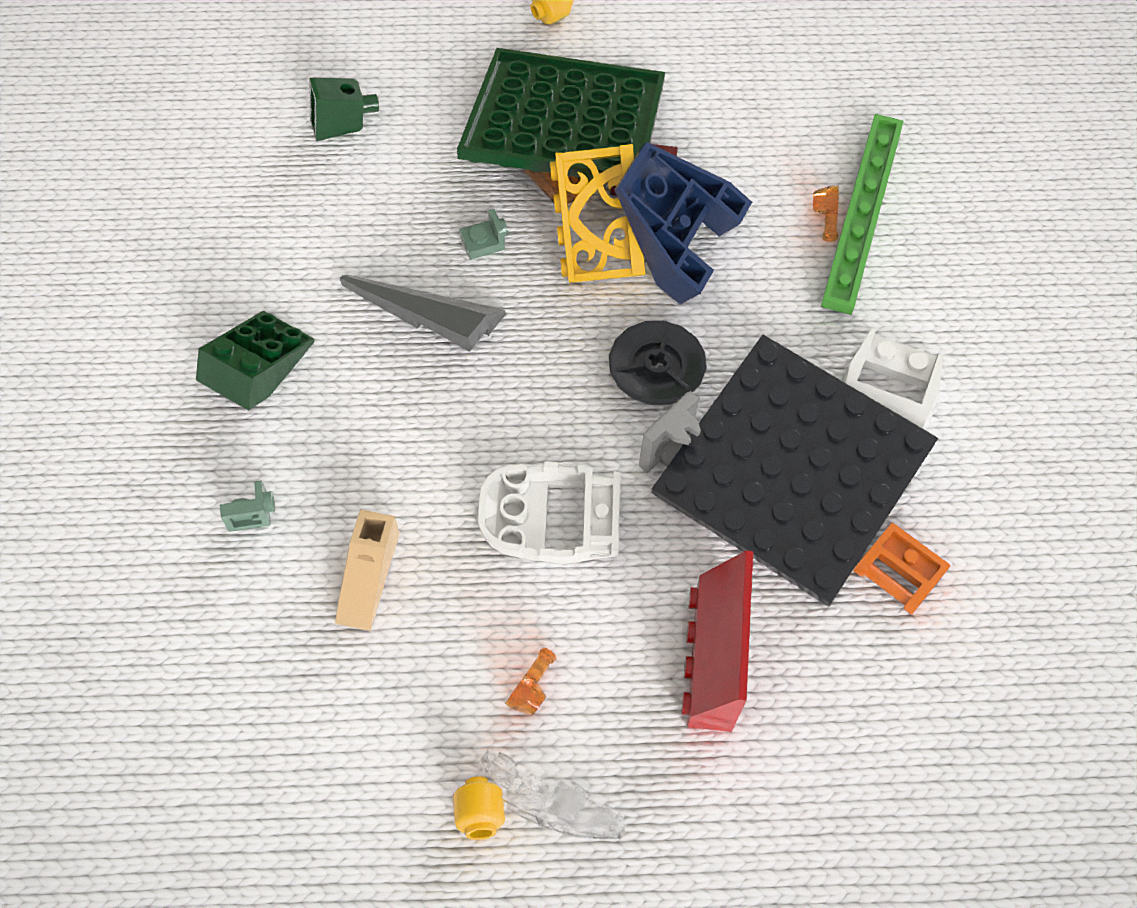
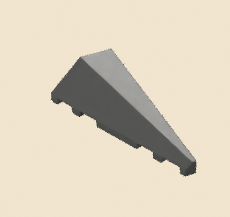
[340,275,506,352]

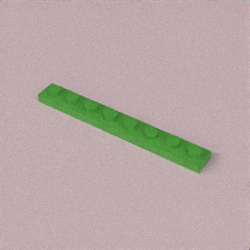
[820,114,904,315]

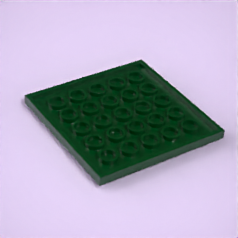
[457,48,666,180]

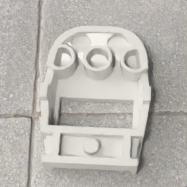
[842,329,944,430]
[478,461,620,564]

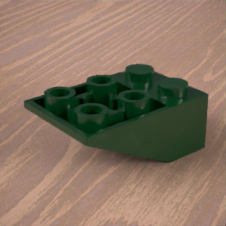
[196,311,315,411]

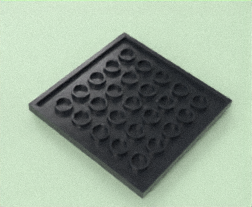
[651,334,938,607]

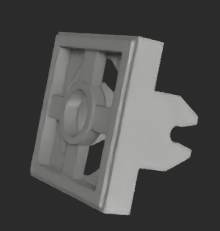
[639,391,701,473]

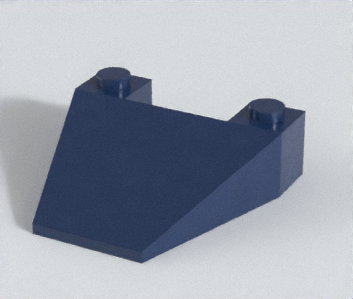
[615,142,753,305]

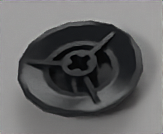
[609,320,707,405]

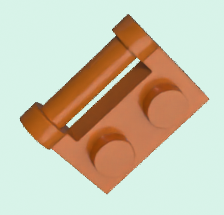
[853,522,951,615]

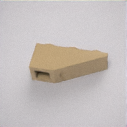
[335,509,400,631]

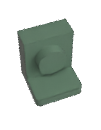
[459,208,508,260]
[220,480,275,532]

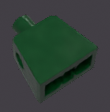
[309,77,379,141]

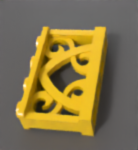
[550,144,645,283]

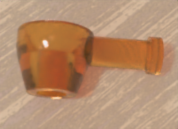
[813,185,839,242]
[505,647,557,716]

